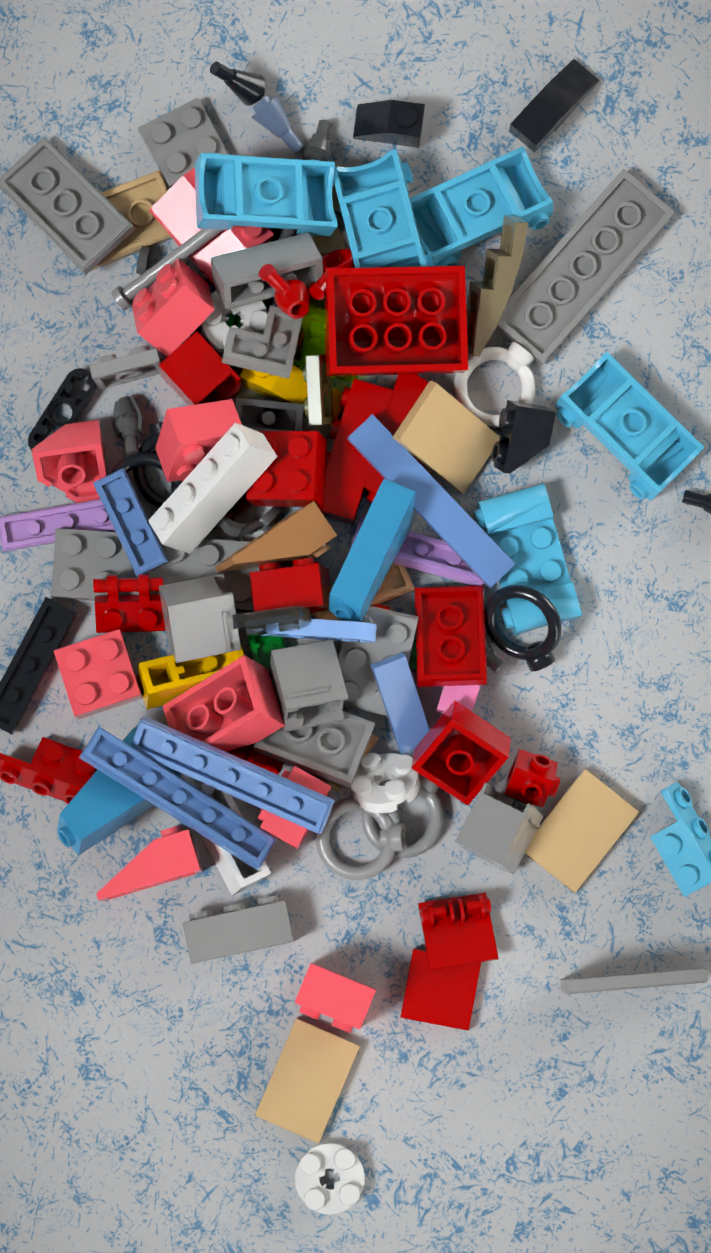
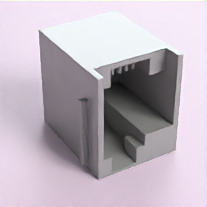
[159,573,241,663]
[269,639,348,732]
[455,782,543,874]

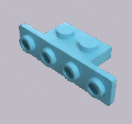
[650,782,711,897]

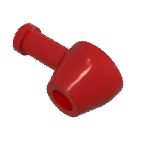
[309,249,355,300]
[258,264,310,319]

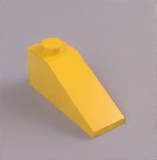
[240,365,343,426]
[137,644,244,710]

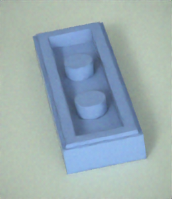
[93,468,169,577]
[370,652,430,756]

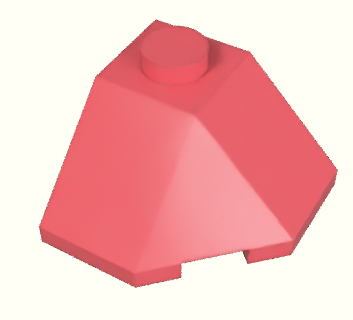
[32,420,108,503]

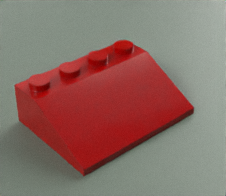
[325,266,468,377]

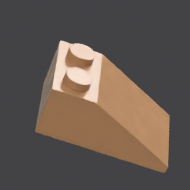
[214,501,337,573]

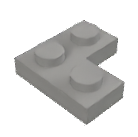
[222,305,303,379]

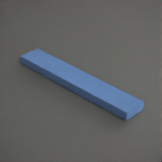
[347,414,515,589]
[131,716,335,834]
[79,726,277,870]

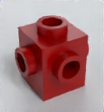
[504,749,561,808]

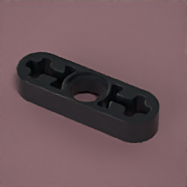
[28,368,97,451]

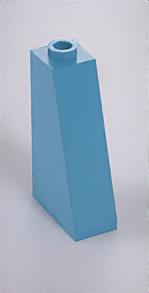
[329,479,416,622]
[57,725,181,856]

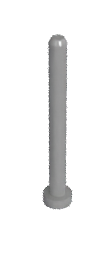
[111,229,223,310]

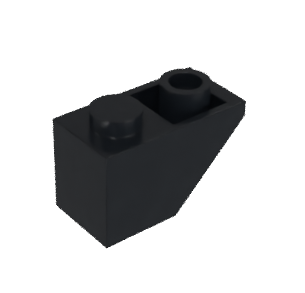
[492,400,556,474]

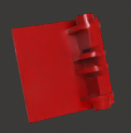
[418,892,499,970]

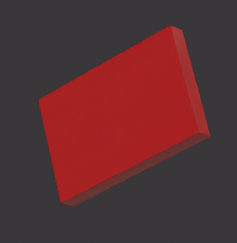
[414,585,487,687]

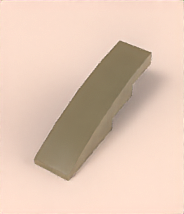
[466,215,528,356]

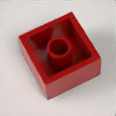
[246,431,327,507]
[250,558,331,617]
[411,700,511,806]

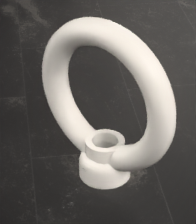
[454,342,535,428]

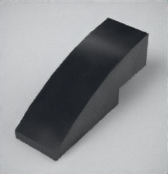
[509,59,599,153]

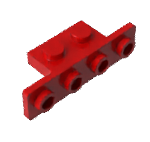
[0,737,98,804]

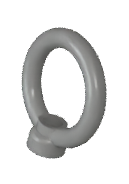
[361,773,444,858]
[316,797,407,880]

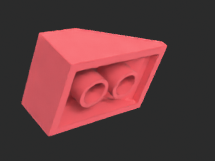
[163,655,285,752]
[96,825,203,902]

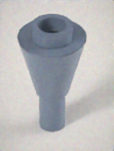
[252,95,304,154]

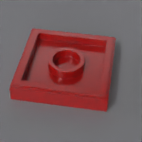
[400,949,481,1031]

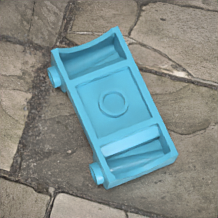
[410,146,553,266]
[333,149,436,268]
[195,153,337,236]
[555,352,705,501]
[473,484,582,636]

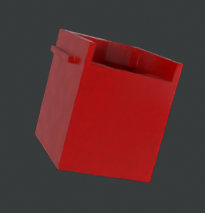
[158,331,243,406]

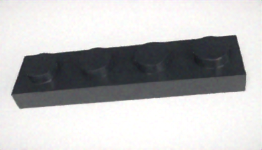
[0,597,77,735]

